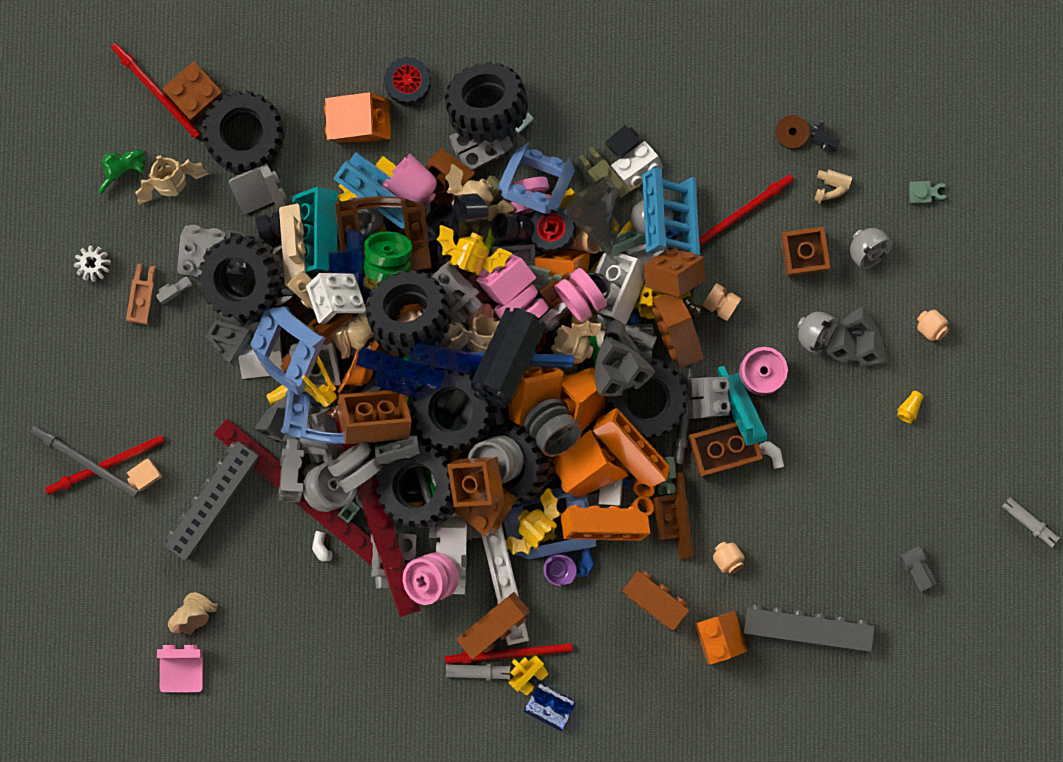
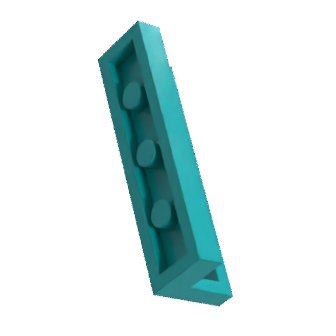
[718,366,767,446]

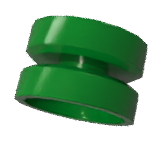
[363,231,412,282]

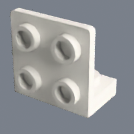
[306,273,366,324]

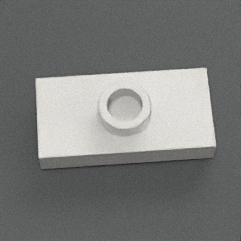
[599,479,623,506]

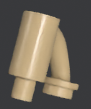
[814,169,852,204]

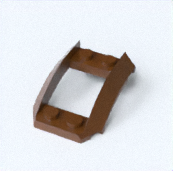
[334,196,429,260]
[280,294,352,338]

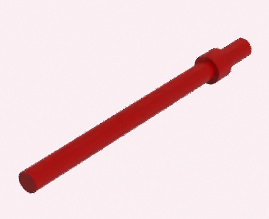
[111,42,201,140]
[699,174,794,247]
[45,435,165,495]
[445,643,573,665]

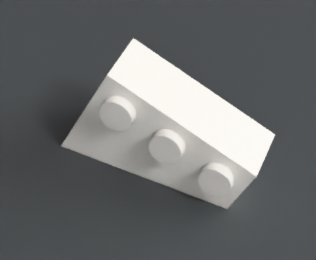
[436,516,467,594]

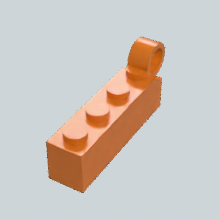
[593,408,670,497]
[561,496,654,541]

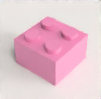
[476,254,536,306]

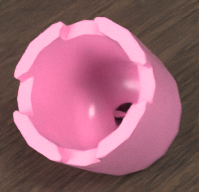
[382,153,437,205]

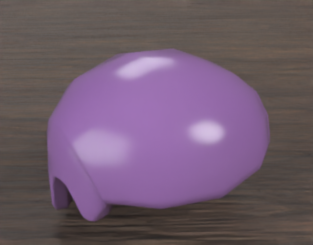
[543,554,577,586]

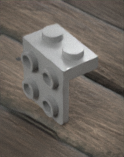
[229,163,287,214]
[177,225,226,277]

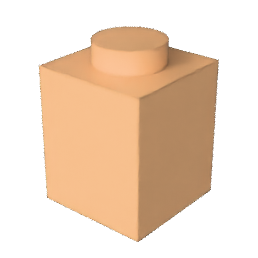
[127,458,162,491]

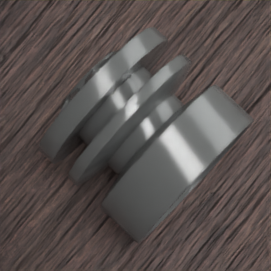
[524,398,582,457]

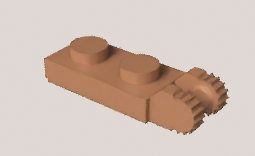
[126,264,156,325]

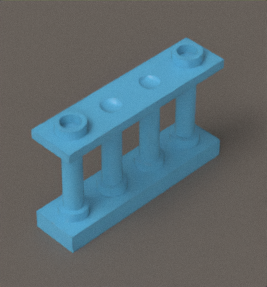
[333,152,404,229]
[642,167,700,256]

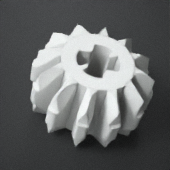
[74,246,111,282]

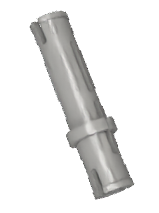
[593,313,656,349]
[1002,497,1060,548]
[446,664,511,681]

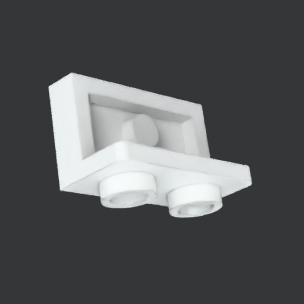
[611,141,663,191]

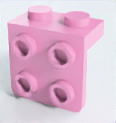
[157,645,203,692]

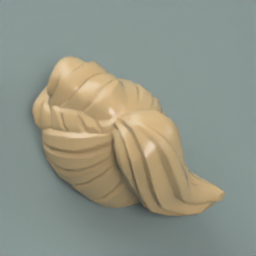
[331,312,373,360]
[168,592,218,634]

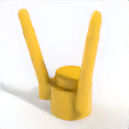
[302,355,337,407]

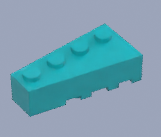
[291,186,338,276]

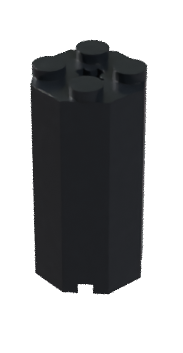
[471,307,546,409]

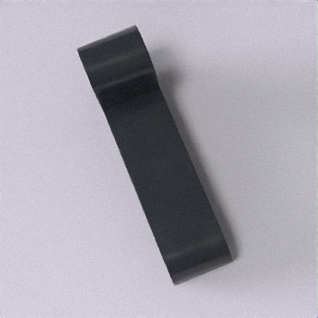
[452,193,488,273]

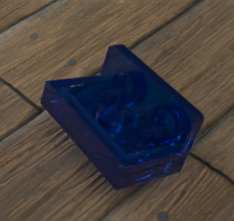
[523,684,576,731]

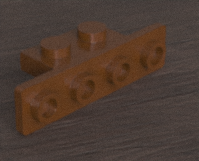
[653,473,694,559]

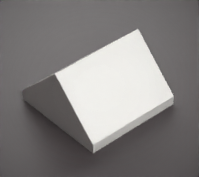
[238,333,284,379]

